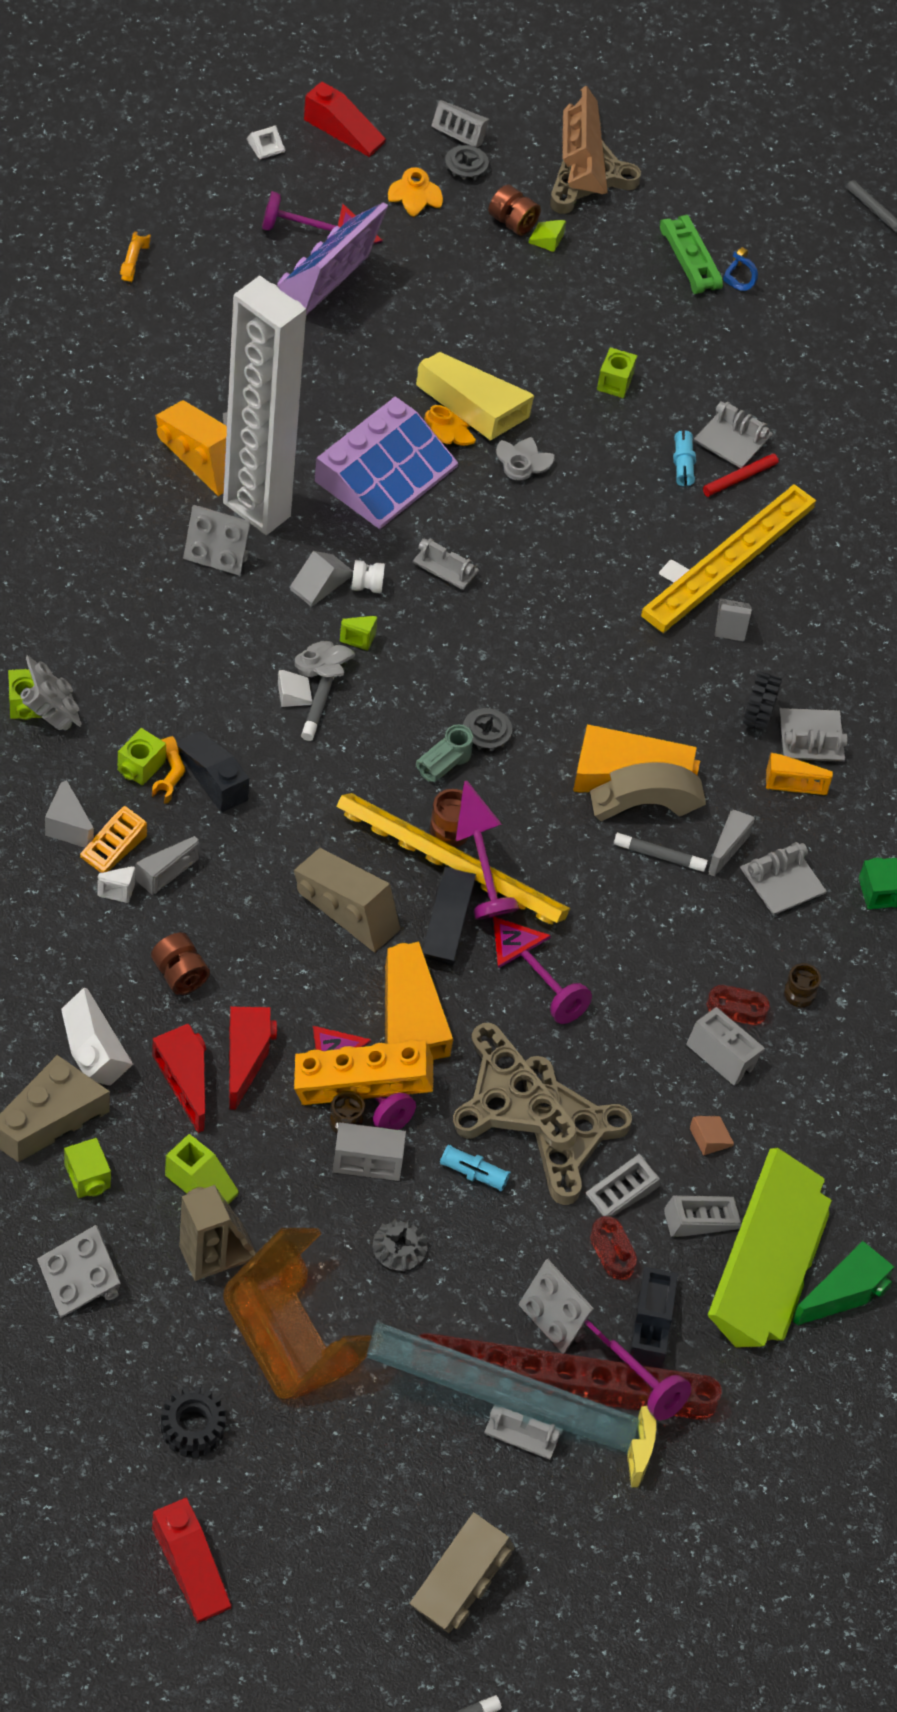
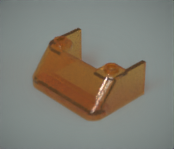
[224,1228,383,1399]

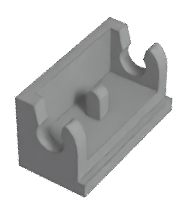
[686,1007,765,1086]
[333,1122,406,1181]

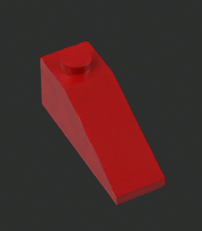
[304,81,386,157]
[229,1007,277,1110]
[152,1023,206,1133]
[152,1497,231,1623]

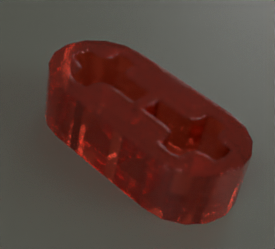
[707,985,770,1025]
[590,1216,637,1280]

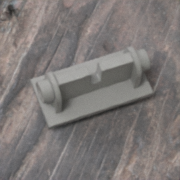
[413,538,479,590]
[484,1403,563,1460]

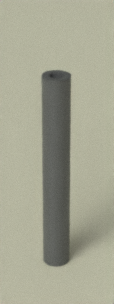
[847,180,897,233]

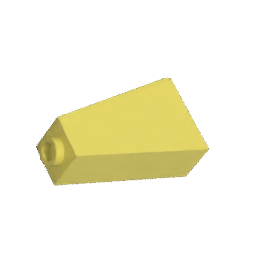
[416,352,534,440]

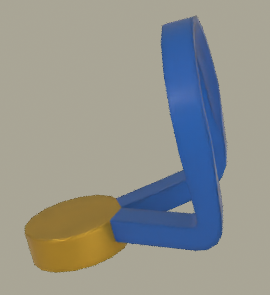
[723,247,758,291]

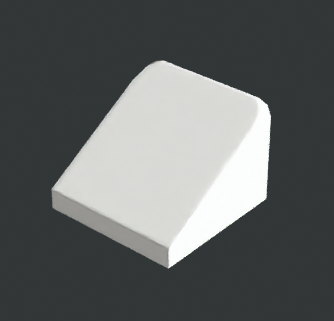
[247,126,285,160]
[278,670,312,707]
[98,867,135,903]

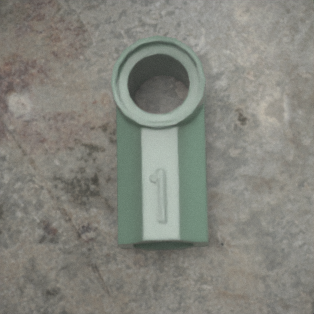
[416,724,473,783]

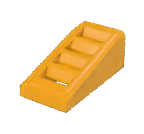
[766,753,833,795]
[80,806,147,873]

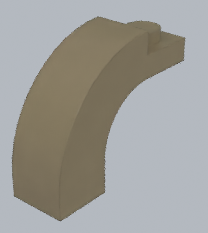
[590,762,706,821]

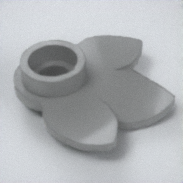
[496,437,554,480]
[295,641,355,677]

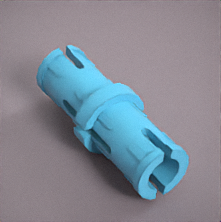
[673,431,696,486]
[440,1145,510,1191]

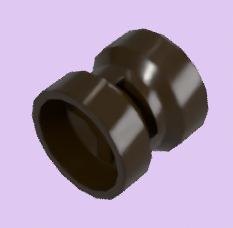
[784,963,821,1008]
[330,1091,365,1134]

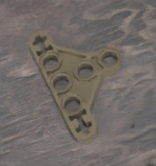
[550,122,641,214]
[453,1023,577,1151]
[522,1056,632,1205]

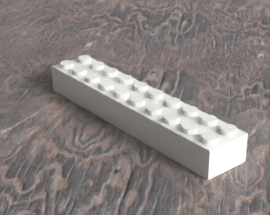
[223,275,306,535]

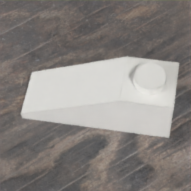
[61,988,133,1086]

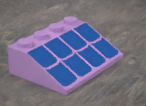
[277,202,388,315]
[315,396,458,529]

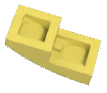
[627,1406,656,1487]

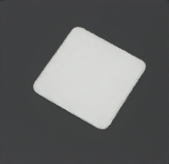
[659,560,689,582]

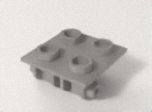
[693,401,773,468]
[183,505,251,576]
[21,655,82,730]
[779,708,847,762]
[740,842,827,915]
[37,1225,121,1318]
[518,1259,594,1354]

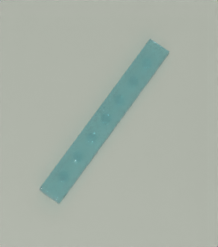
[366,1322,639,1453]

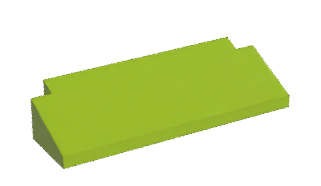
[707,1148,832,1348]

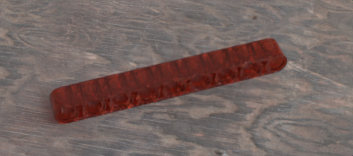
[409,1333,722,1420]

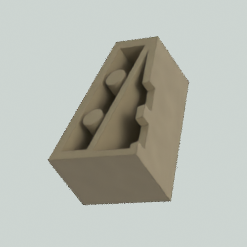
[294,848,401,953]
[0,1055,110,1162]
[179,1185,258,1281]
[409,1512,515,1634]

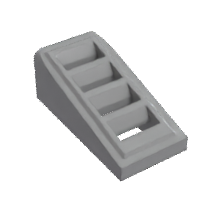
[432,100,490,147]
[708,809,755,876]
[135,836,199,895]
[586,1154,661,1220]
[664,1196,741,1237]

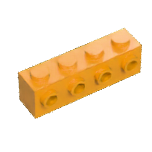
[294,1039,433,1105]

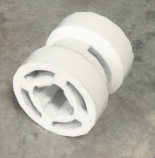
[352,560,385,594]

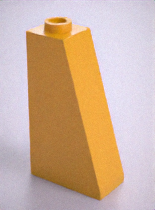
[573,724,700,792]
[385,942,453,1060]

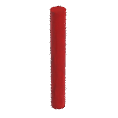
[703,453,779,497]

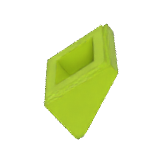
[529,220,566,252]
[340,616,378,651]

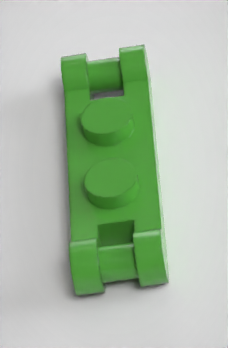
[660,215,723,294]

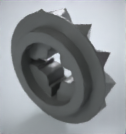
[445,145,489,180]
[463,708,512,752]
[373,1219,427,1271]

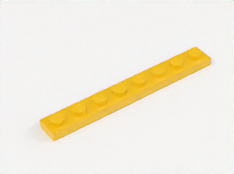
[641,484,816,633]
[336,793,571,924]

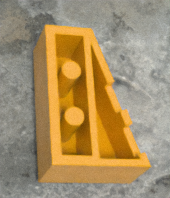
[155,400,227,496]

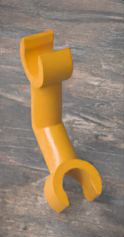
[120,232,151,282]
[152,736,185,804]

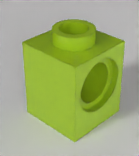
[597,347,637,398]
[8,669,42,719]
[118,728,166,786]
[64,1138,111,1199]

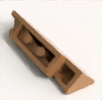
[563,86,608,194]

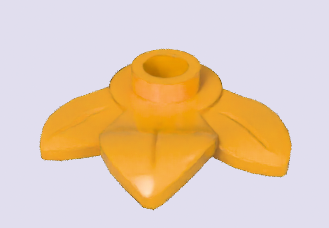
[388,167,443,217]
[424,405,476,446]

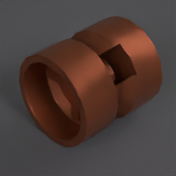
[488,184,541,236]
[430,789,469,847]
[151,932,210,995]

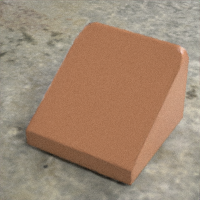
[690,1116,734,1156]

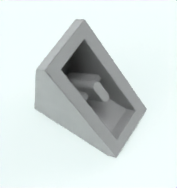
[290,551,354,607]
[715,598,752,641]
[45,781,94,848]

